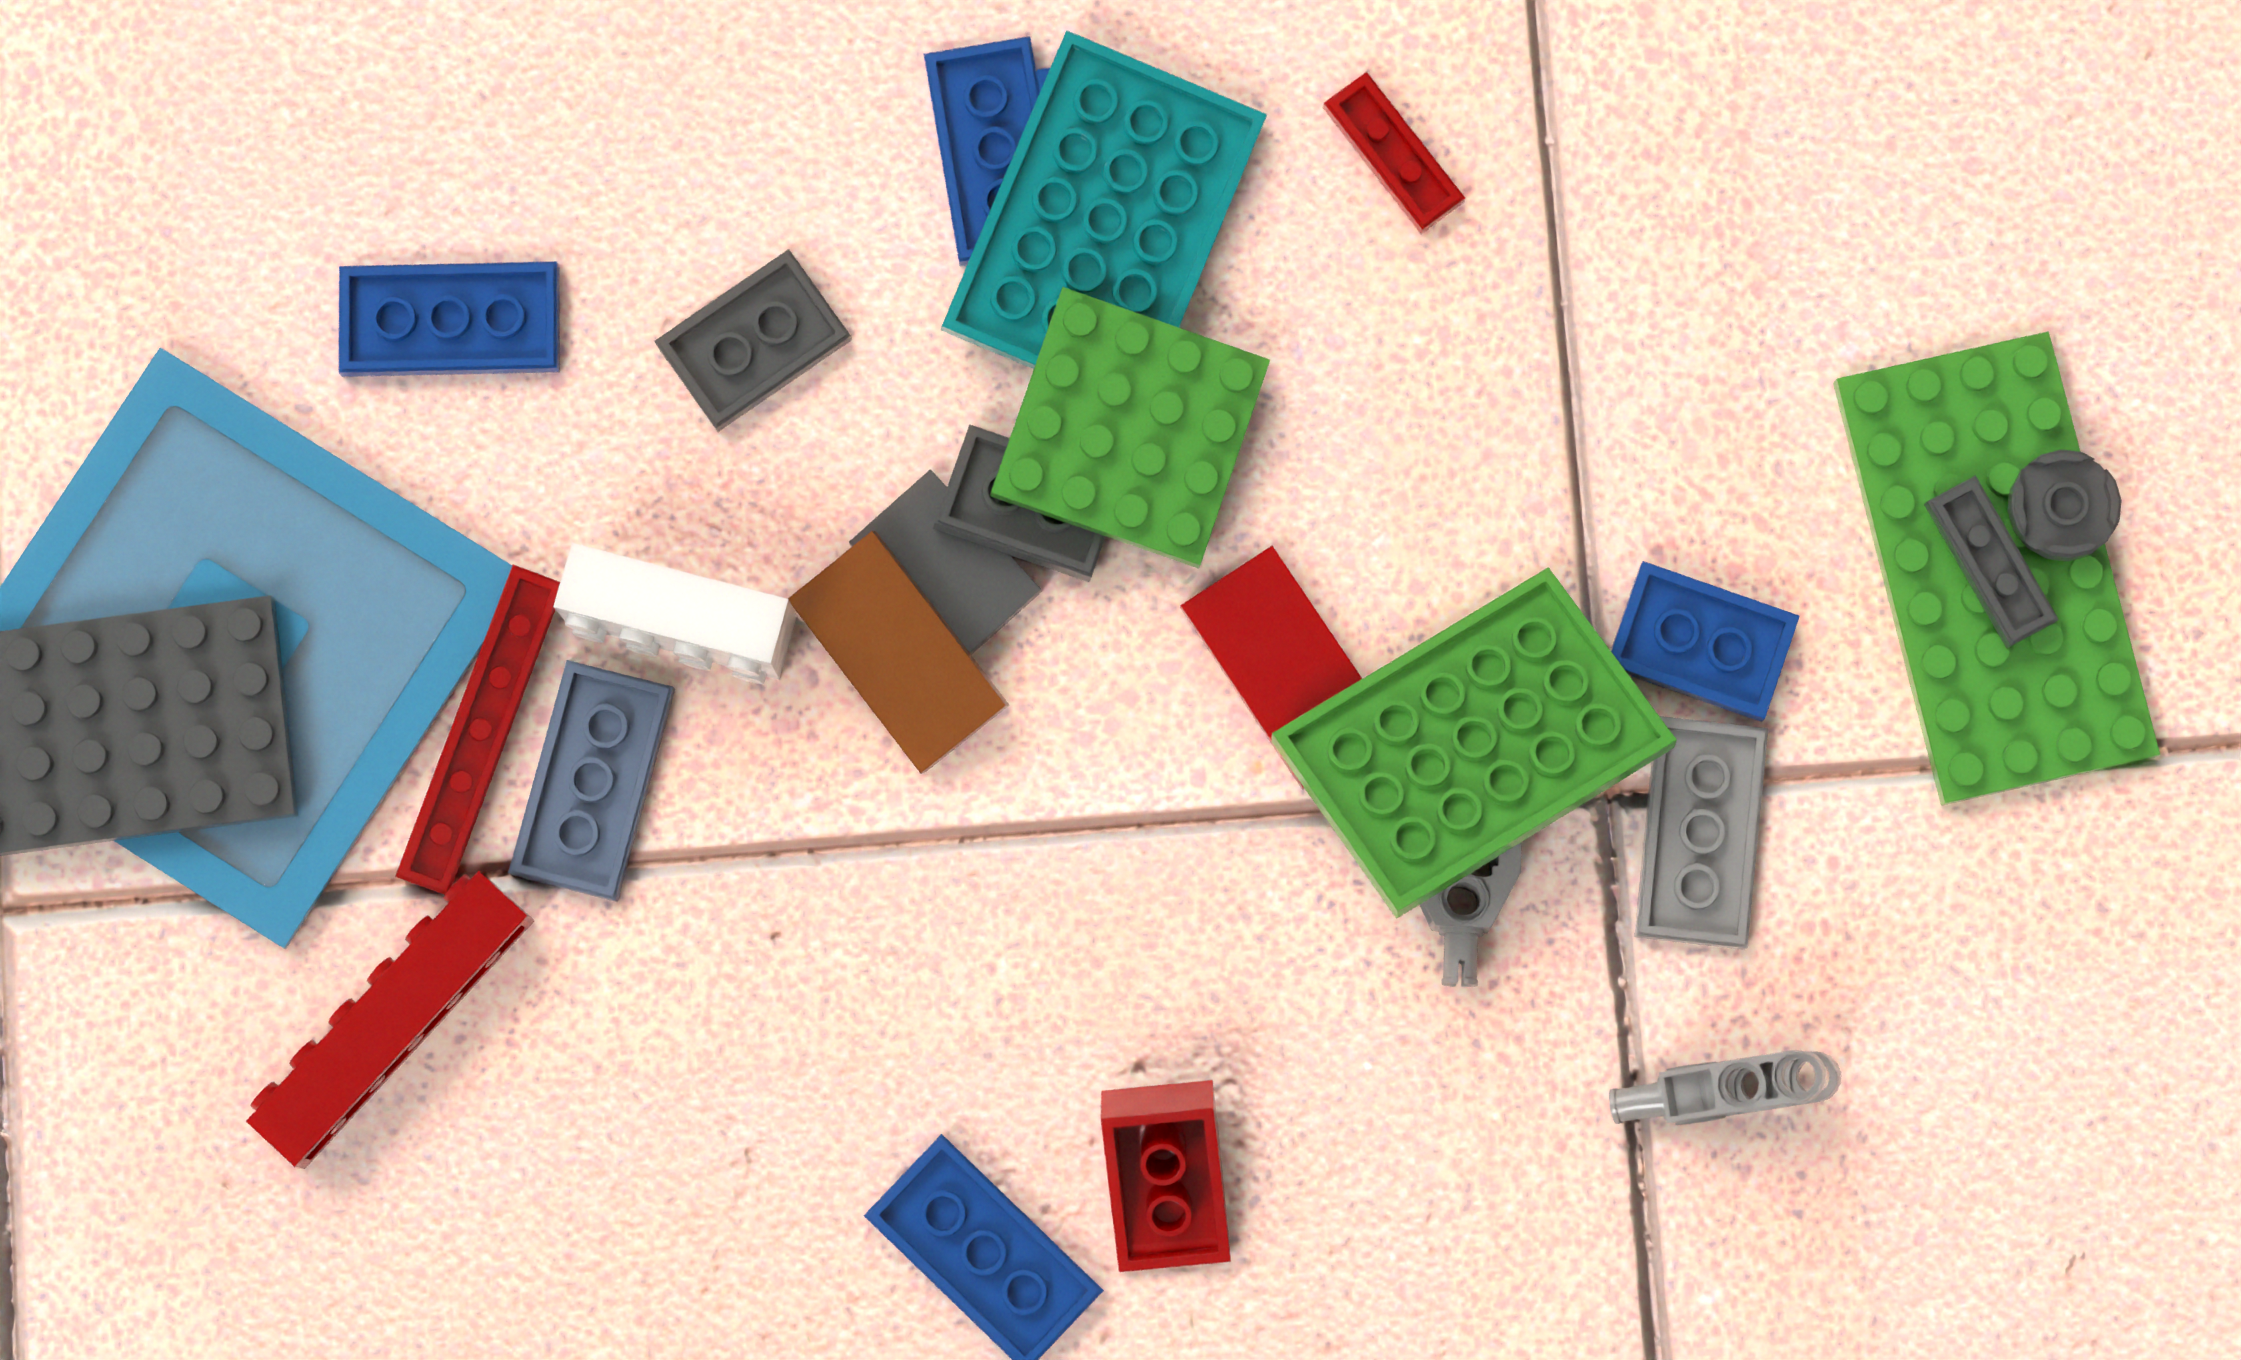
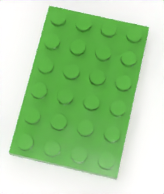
[1271,567,1677,919]

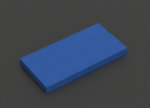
[924,36,1040,266]
[338,261,560,377]
[863,1134,1104,1360]

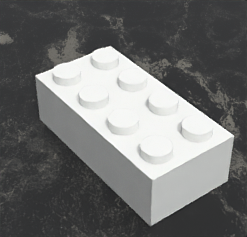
[553,543,797,684]

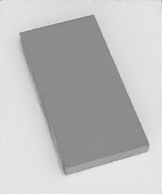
[1634,716,1768,950]

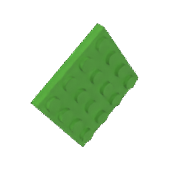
[990,287,1270,568]

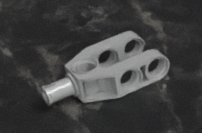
[1420,842,1522,987]
[1609,1050,1841,1125]

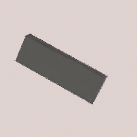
[1924,475,2059,649]

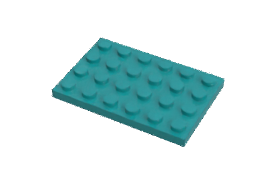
[941,30,1267,369]

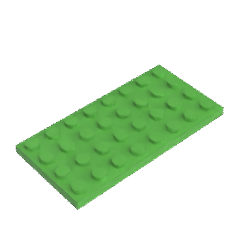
[1833,331,2160,806]

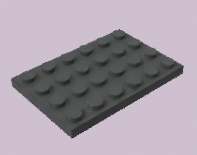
[0,595,298,856]

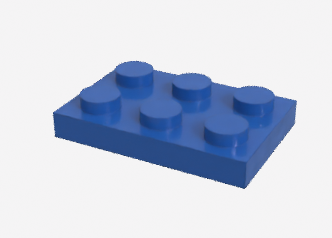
[1611,561,1800,722]

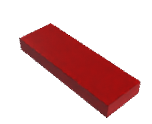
[1323,71,1465,234]

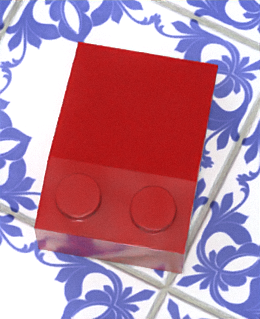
[1100,1080,1231,1272]

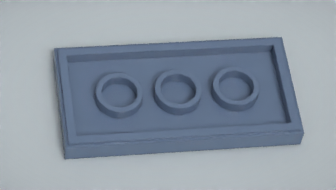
[508,660,675,902]

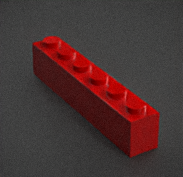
[246,871,535,1169]

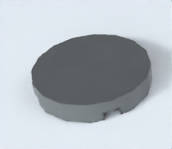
[2007,449,2122,562]

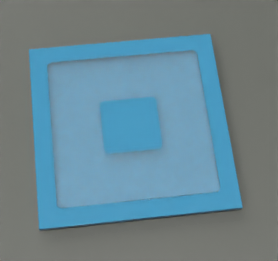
[0,347,512,949]

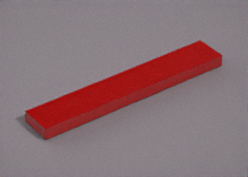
[395,564,560,895]

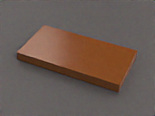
[788,531,1009,774]

